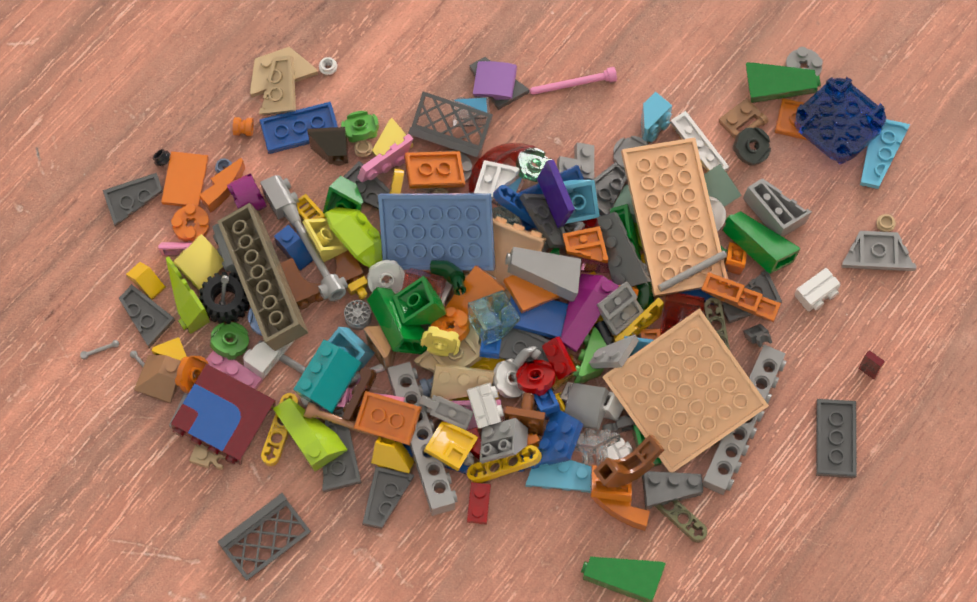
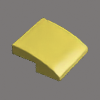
[173,234,224,290]

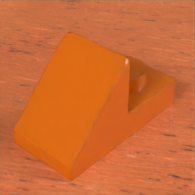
[724,242,747,275]

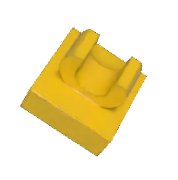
[347,276,368,300]

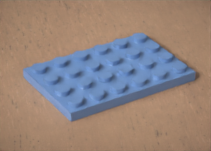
[378,193,495,271]

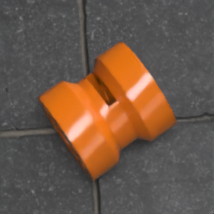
[233,117,254,136]

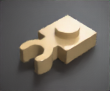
[189,444,225,470]

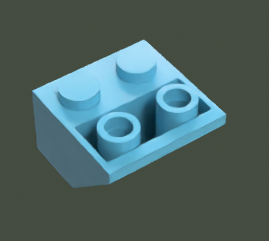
[641,92,672,144]

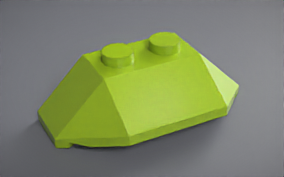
[324,207,383,268]

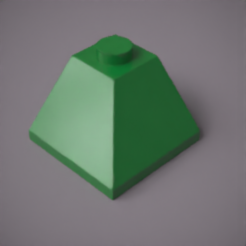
[323,176,363,214]
[393,276,447,326]

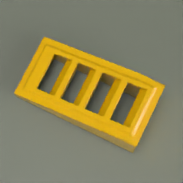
[296,194,326,221]

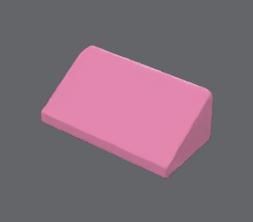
[158,242,192,256]

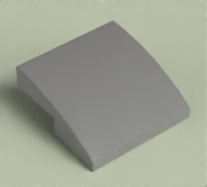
[597,281,644,336]
[565,383,609,430]

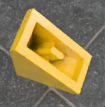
[126,262,166,300]
[151,337,187,361]

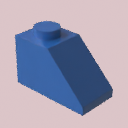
[274,224,313,271]

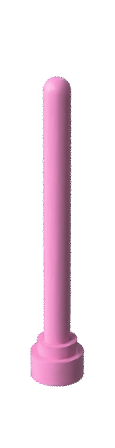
[530,67,617,95]

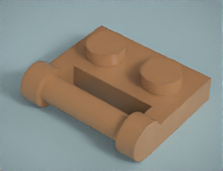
[719,98,769,139]

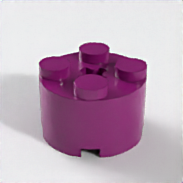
[227,173,267,211]

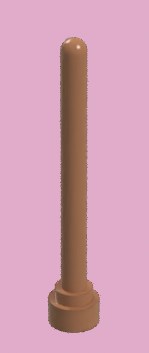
[304,402,379,438]

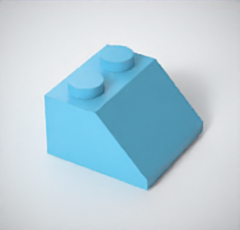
[563,180,600,224]
[328,327,375,372]

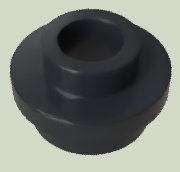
[152,149,170,166]

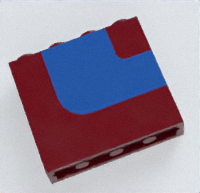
[171,364,276,465]

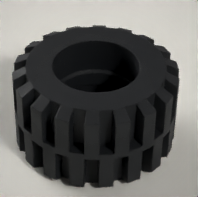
[199,272,250,324]

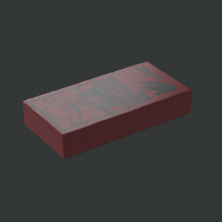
[858,350,885,379]

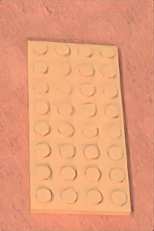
[621,138,728,297]

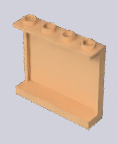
[462,216,546,300]

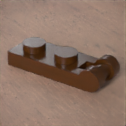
[342,367,377,422]

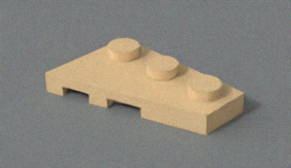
[259,56,296,115]
[430,364,494,400]

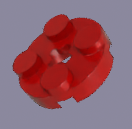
[516,360,556,396]

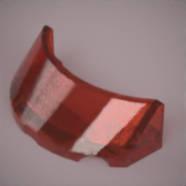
[469,143,535,193]

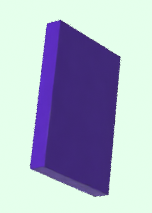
[537,159,575,228]

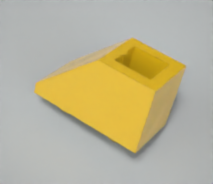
[371,436,414,473]

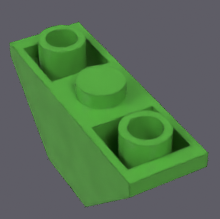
[573,327,607,384]

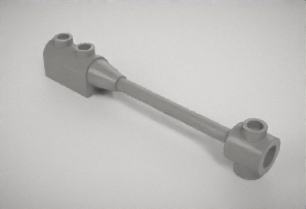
[260,175,348,301]

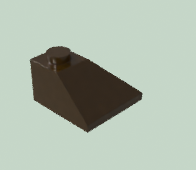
[307,127,348,166]

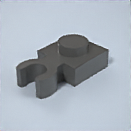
[743,324,772,347]
[602,415,636,437]

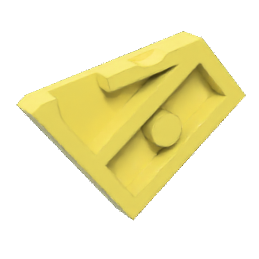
[372,118,413,157]

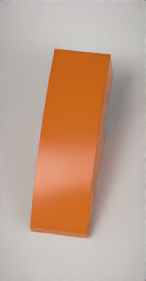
[199,158,245,213]
[592,497,650,531]

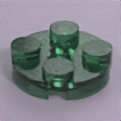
[516,148,552,182]

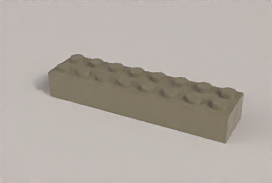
[217,203,308,351]

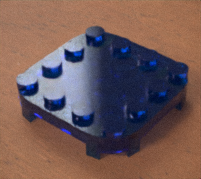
[794,77,886,164]

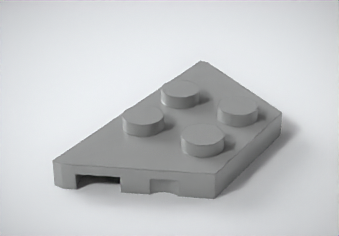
[841,231,916,271]

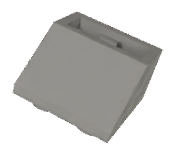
[480,418,528,463]

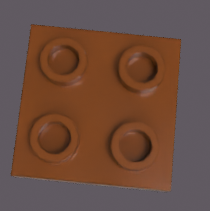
[504,393,545,436]

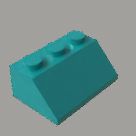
[293,340,362,413]

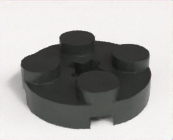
[733,127,771,165]

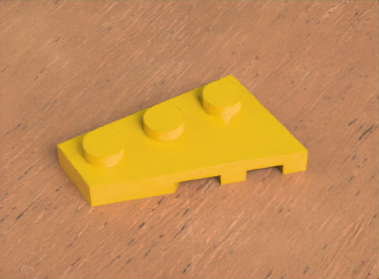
[614,297,664,343]

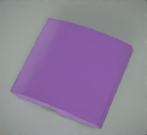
[473,61,517,100]

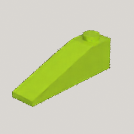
[166,256,210,334]
[273,398,348,472]

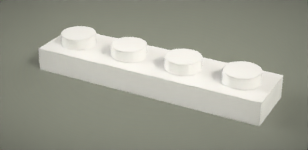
[670,111,729,172]

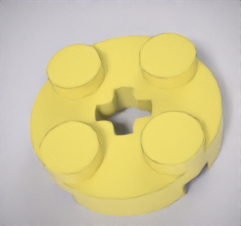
[421,326,461,356]

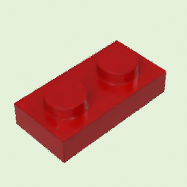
[542,336,577,380]
[467,482,491,524]

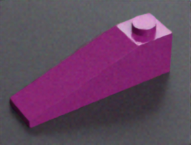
[561,274,619,352]

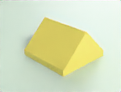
[303,218,348,262]

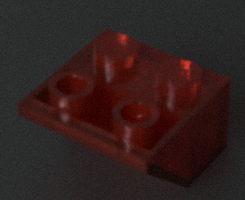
[660,293,705,335]

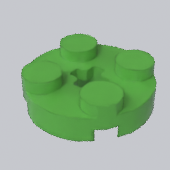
[341,111,379,143]
[210,322,249,360]

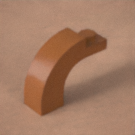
[593,435,664,488]

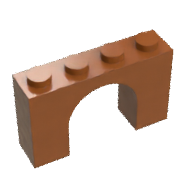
[280,250,364,310]

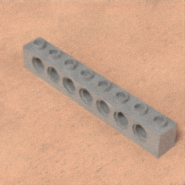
[703,344,787,495]
[387,362,458,516]

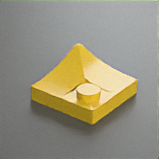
[424,421,478,471]

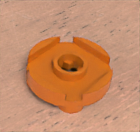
[171,204,210,242]
[431,307,471,342]
[175,356,209,394]

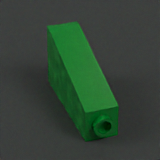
[746,62,821,103]
[722,211,800,274]
[367,287,427,355]
[581,556,666,602]

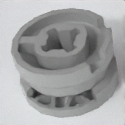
[344,300,372,330]

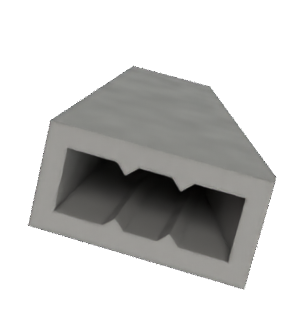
[505,247,581,301]

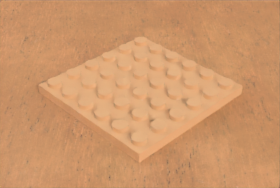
[602,308,769,472]

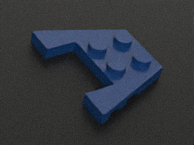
[516,408,583,472]

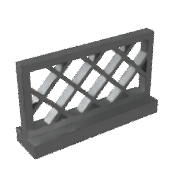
[408,91,493,157]
[217,493,311,581]

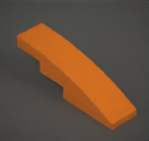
[701,272,781,323]

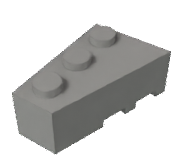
[743,178,812,237]

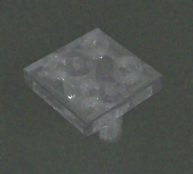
[574,428,621,466]

